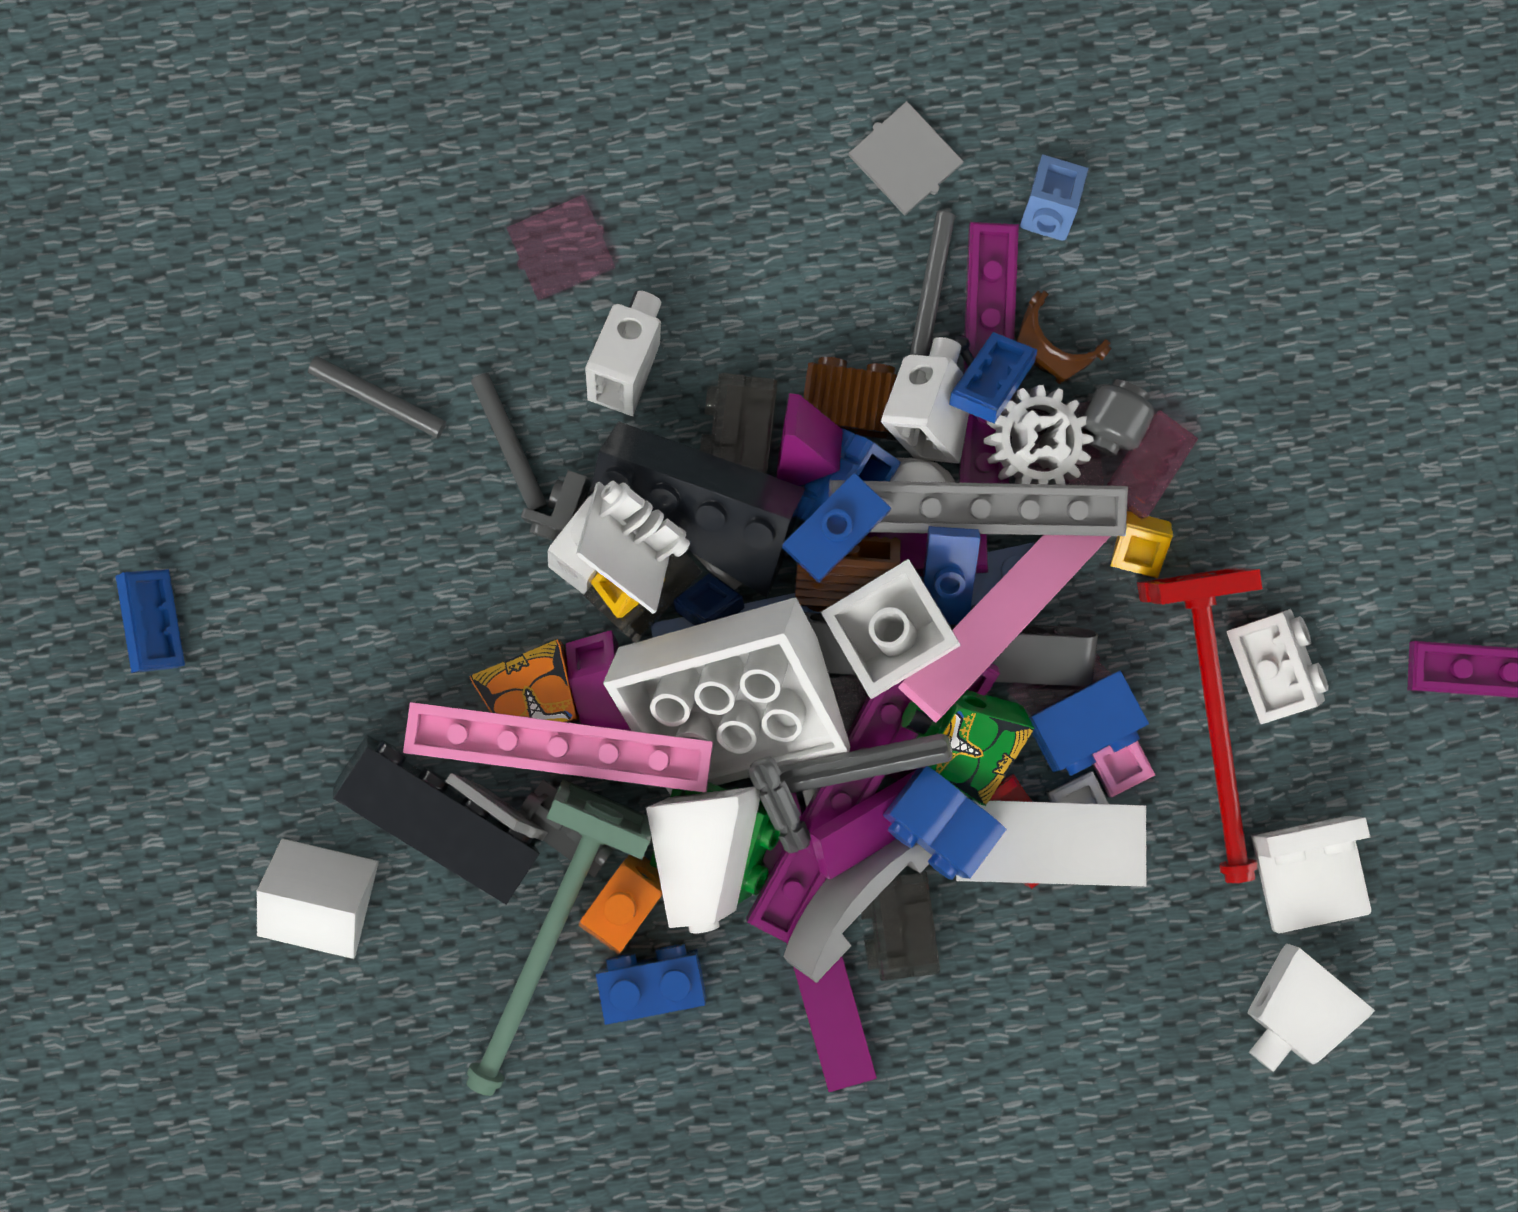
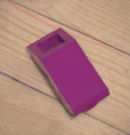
[566,630,631,731]

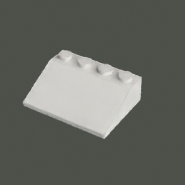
[603,597,850,796]

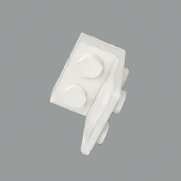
[1251,816,1371,933]

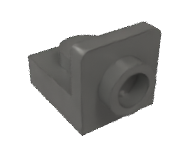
[521,470,591,541]

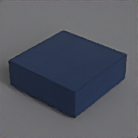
[673,573,745,626]

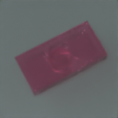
[1107,410,1198,519]

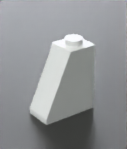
[646,787,760,933]

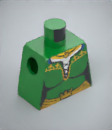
[901,690,1035,806]

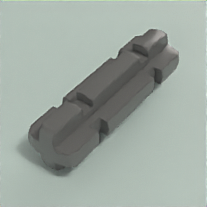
[748,756,811,853]

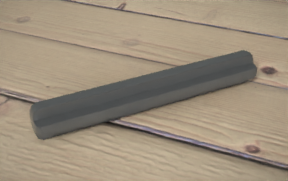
[759,733,953,793]

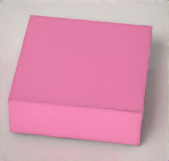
[1093,741,1155,797]

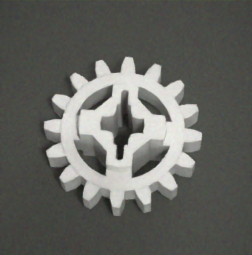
[984,385,1093,485]

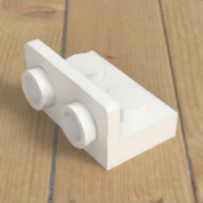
[1226,609,1328,724]

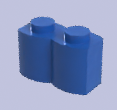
[883,766,1007,880]

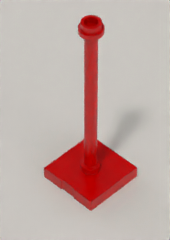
[1137,568,1263,883]

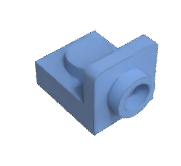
[1020,154,1088,241]

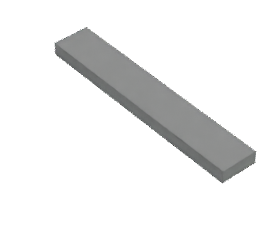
[829,480,1128,536]

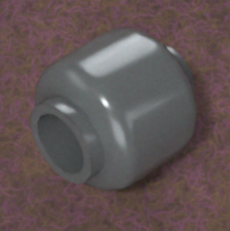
[1083,379,1155,456]

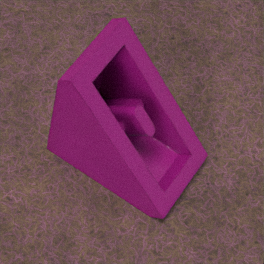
[776,393,843,486]

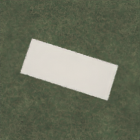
[956,800,1146,887]

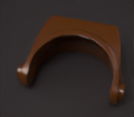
[1016,290,1112,384]

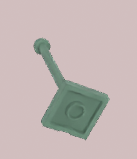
[466,779,651,1096]

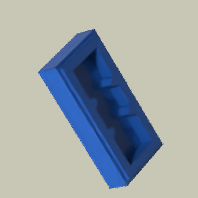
[949,332,1037,424]
[782,473,891,583]
[922,526,981,625]
[116,569,185,673]

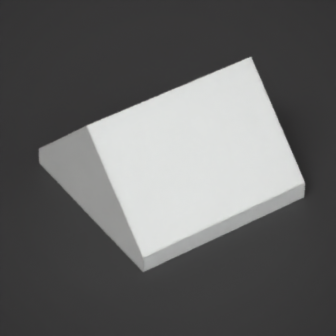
[821,559,961,699]
[257,838,379,959]

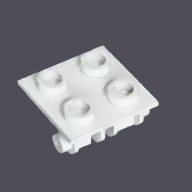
[576,481,690,614]

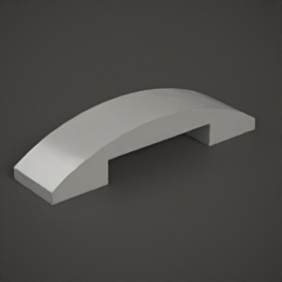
[783,839,932,983]

